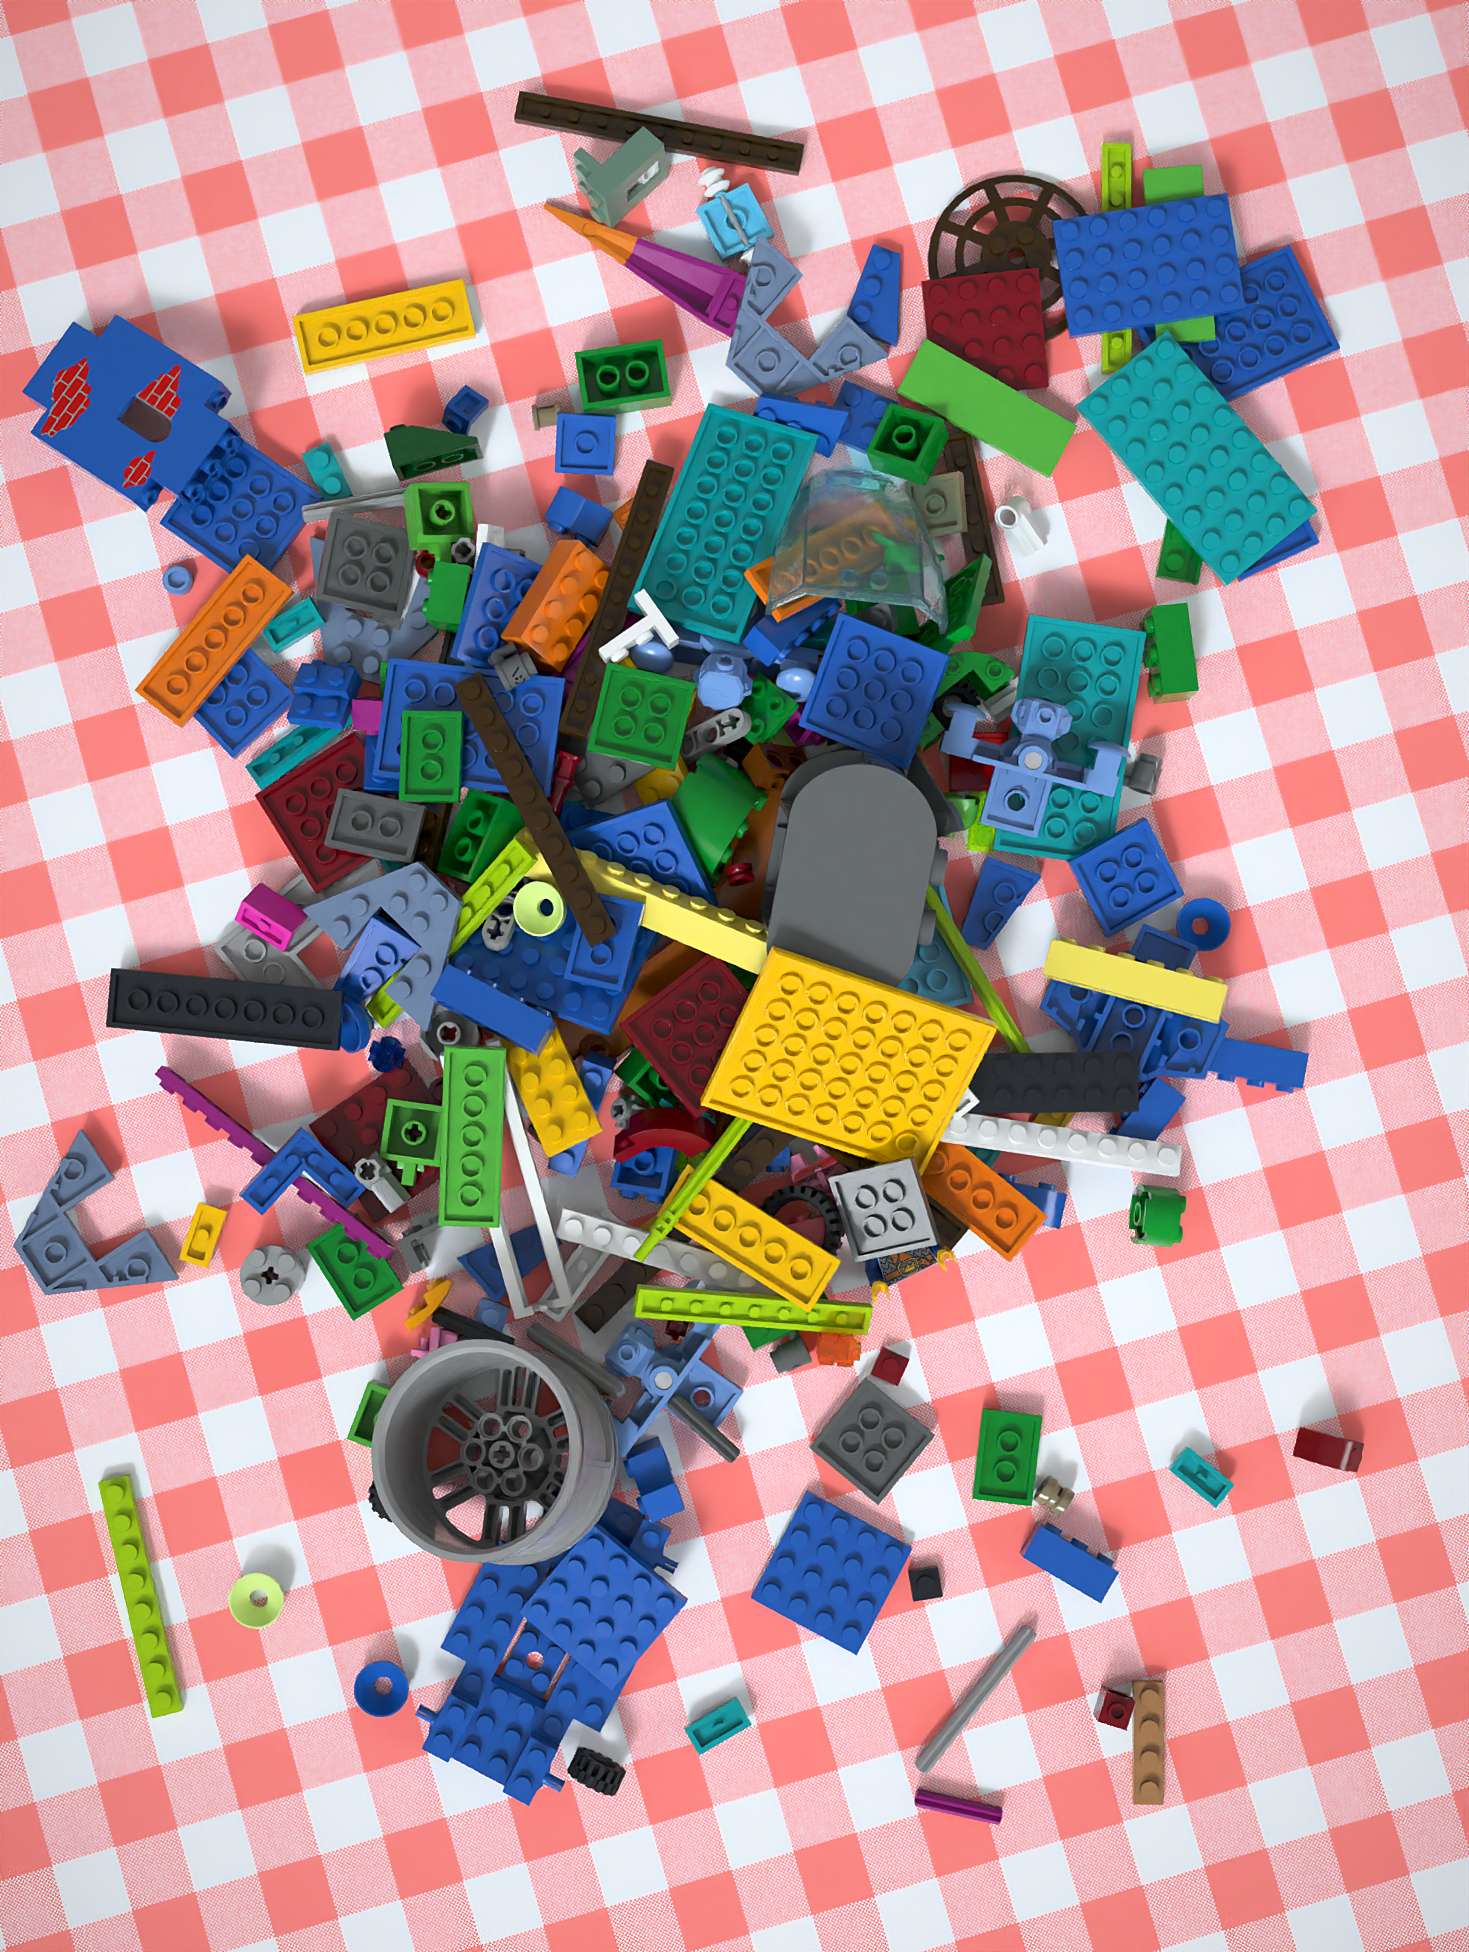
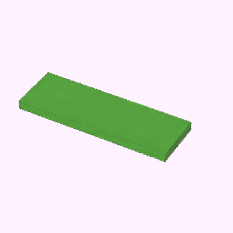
[1142,164,1216,344]
[896,338,1077,479]
[438,1044,506,1228]

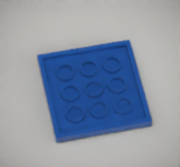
[159,440,324,574]
[450,542,554,677]
[798,612,951,769]
[566,797,719,907]
[751,1490,913,1656]
[519,1523,688,1690]

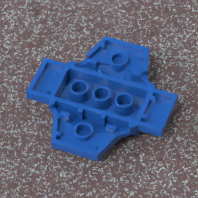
[1040,923,1229,1083]

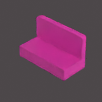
[234,883,308,952]

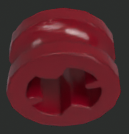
[726,862,755,886]

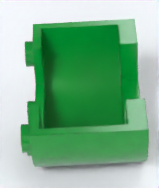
[916,651,1015,755]
[671,751,769,888]

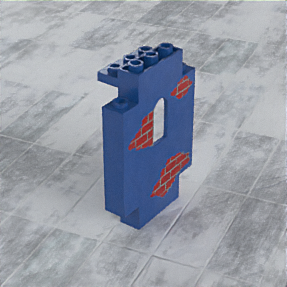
[22,314,244,513]

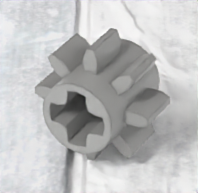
[611,1094,647,1129]

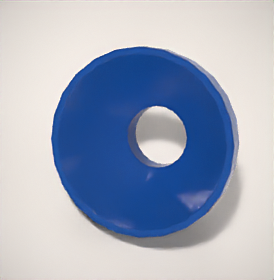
[1176,898,1231,952]
[341,999,374,1054]
[354,1660,409,1717]

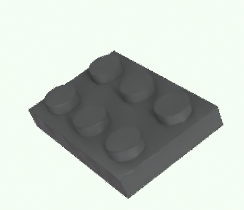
[324,788,427,865]

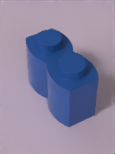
[544,486,614,548]

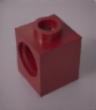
[1093,1685,1136,1731]

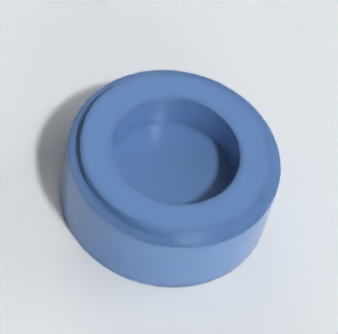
[162,565,194,596]

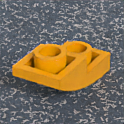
[403,1277,454,1332]

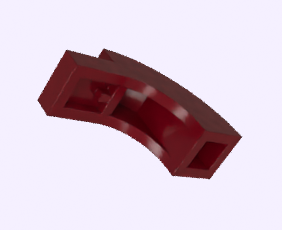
[613,1107,715,1163]

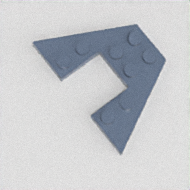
[725,234,889,397]
[309,536,439,686]
[303,862,464,1032]
[13,1129,180,1295]

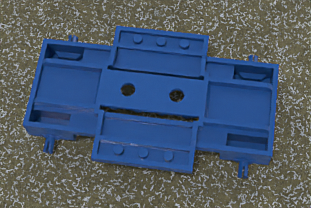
[415,1486,679,1806]

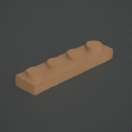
[1132,1680,1164,1805]

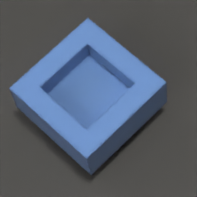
[474,1297,511,1332]

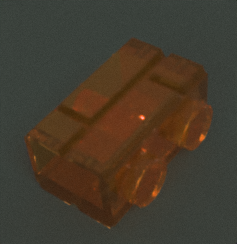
[816,1332,861,1368]

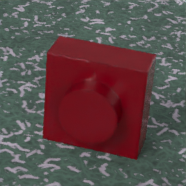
[870,1346,910,1386]

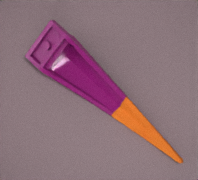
[543,204,747,338]

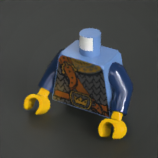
[865,1244,958,1303]

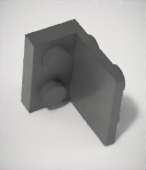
[397,1215,444,1274]

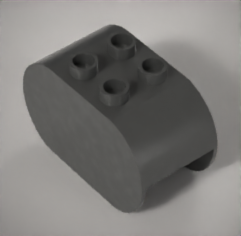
[758,750,948,987]

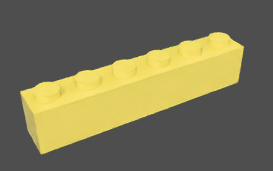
[1042,937,1228,1024]

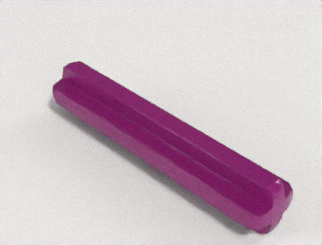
[914,1789,1003,1825]

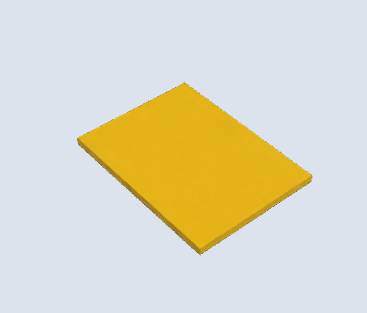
[700,946,998,1176]

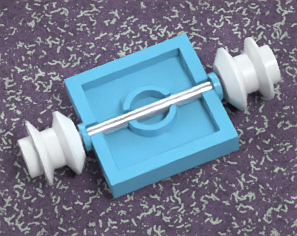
[696,166,774,275]

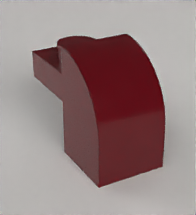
[1292,1427,1364,1473]

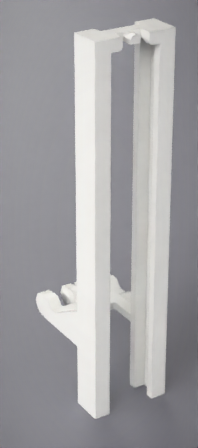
[440,1037,573,1319]

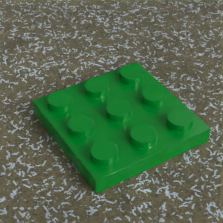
[587,662,696,772]

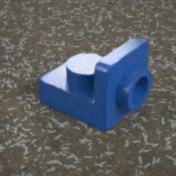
[442,385,489,435]

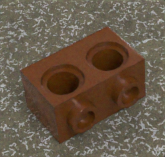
[741,742,808,792]

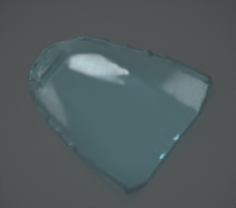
[765,465,948,634]

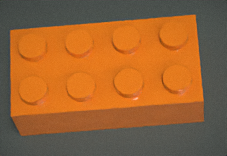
[500,540,610,673]

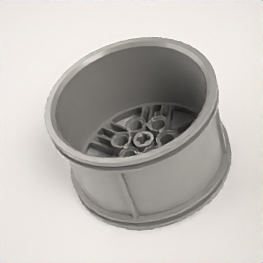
[371,1339,619,1565]

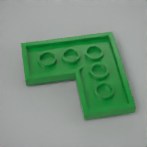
[909,554,992,654]

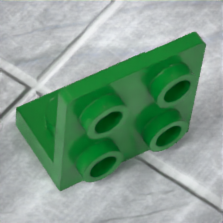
[732,672,799,745]

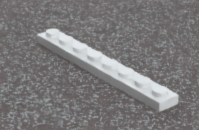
[940,1113,1182,1177]
[555,1206,781,1296]

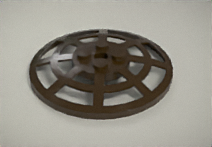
[927,175,1088,342]

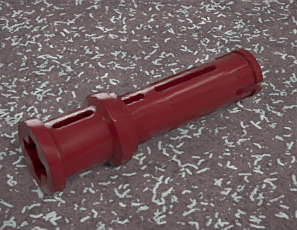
[548,749,583,817]

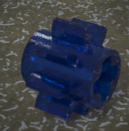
[368,1036,406,1073]

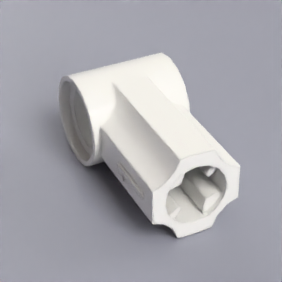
[995,496,1048,557]
[983,676,1019,724]

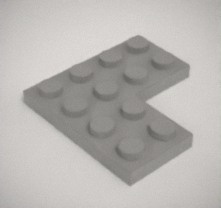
[212,873,327,989]

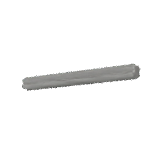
[914,1625,1037,1774]

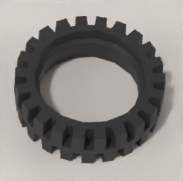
[759,1185,845,1256]

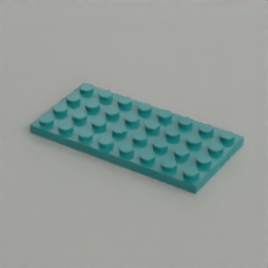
[1075,331,1318,587]
[627,403,819,645]
[992,614,1146,861]

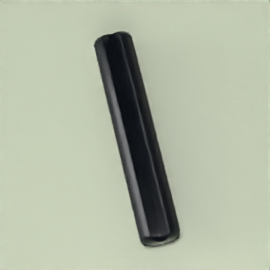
[432,1306,515,1345]

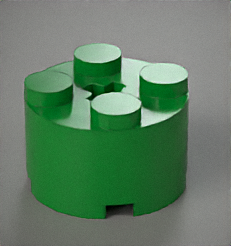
[1128,1184,1186,1248]

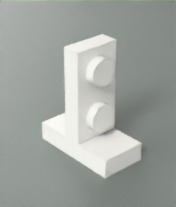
[598,589,679,665]

